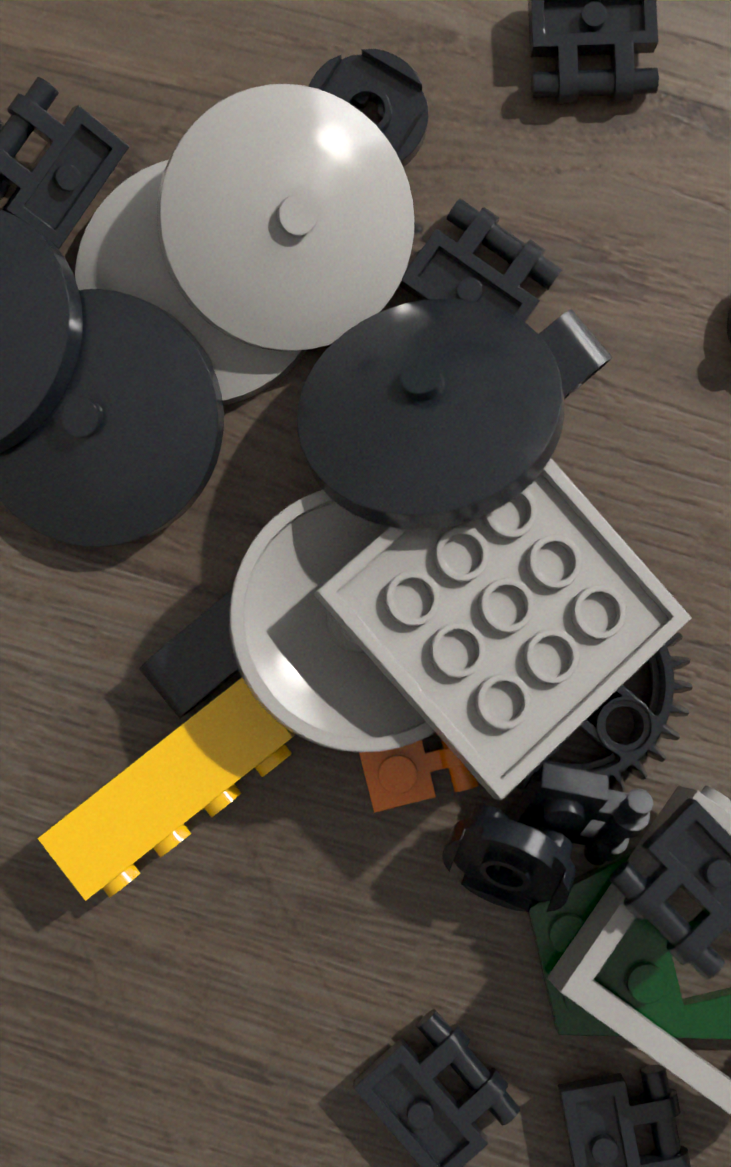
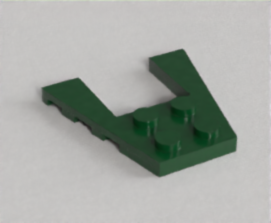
[528,846,731,1039]

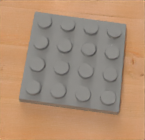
[314,459,691,800]

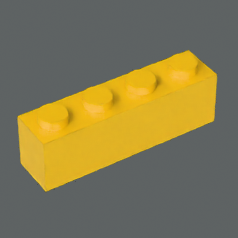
[37,677,295,901]

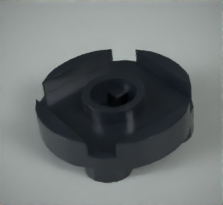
[308,49,429,168]
[442,805,576,912]

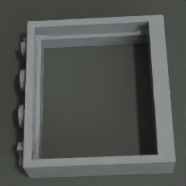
[547,785,731,1115]

